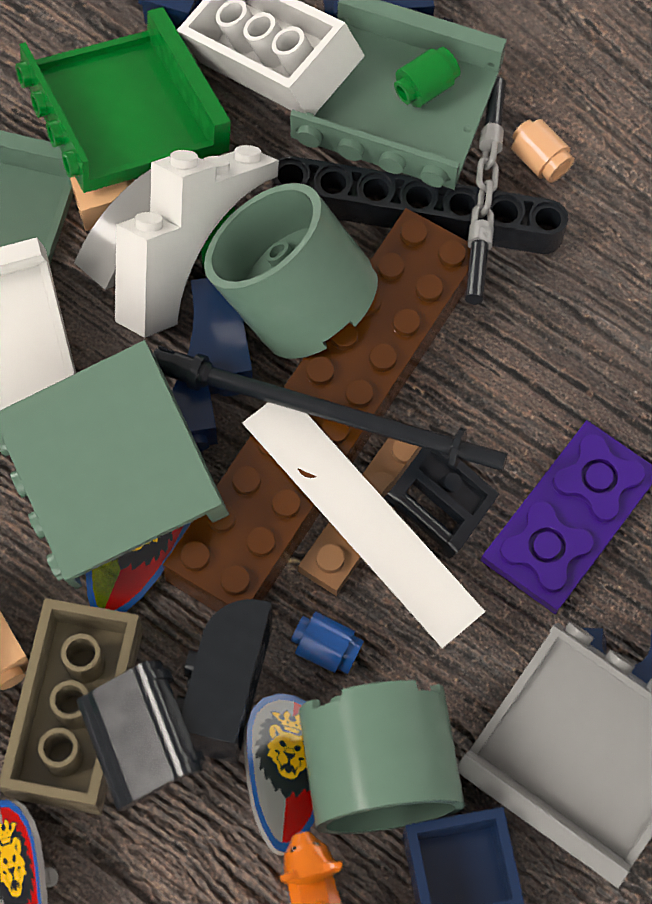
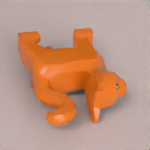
[279,831,343,904]

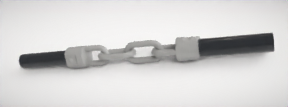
[465,77,506,305]

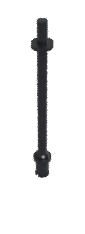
[154,345,508,471]

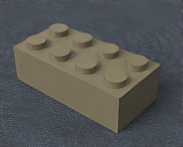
[0,598,143,816]

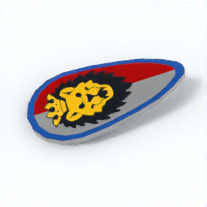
[244,693,314,855]
[0,799,58,904]

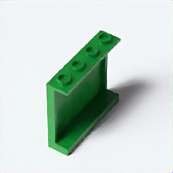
[15,7,231,193]

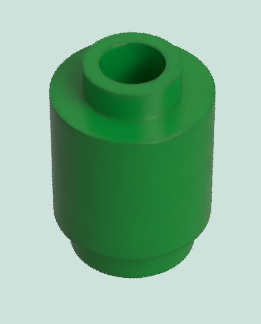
[394,47,460,108]

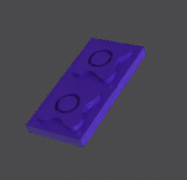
[480,420,652,615]

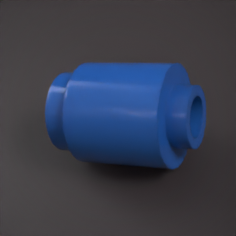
[290,611,364,674]

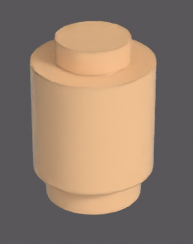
[511,119,574,183]

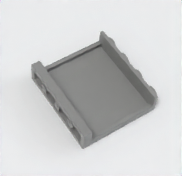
[458,621,652,888]

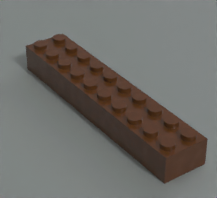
[163,208,470,612]

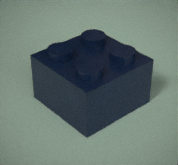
[402,807,524,904]

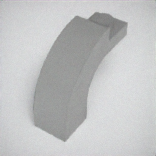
[74,169,151,290]

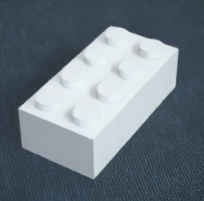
[177,0,365,116]

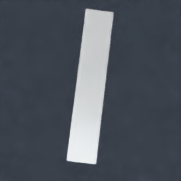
[242,402,485,648]

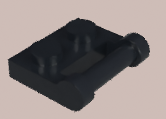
[381,447,500,559]

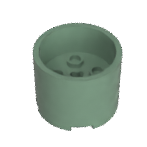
[204,183,378,359]
[299,680,465,834]

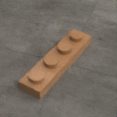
[298,438,418,596]

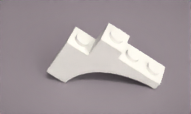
[115,145,279,338]

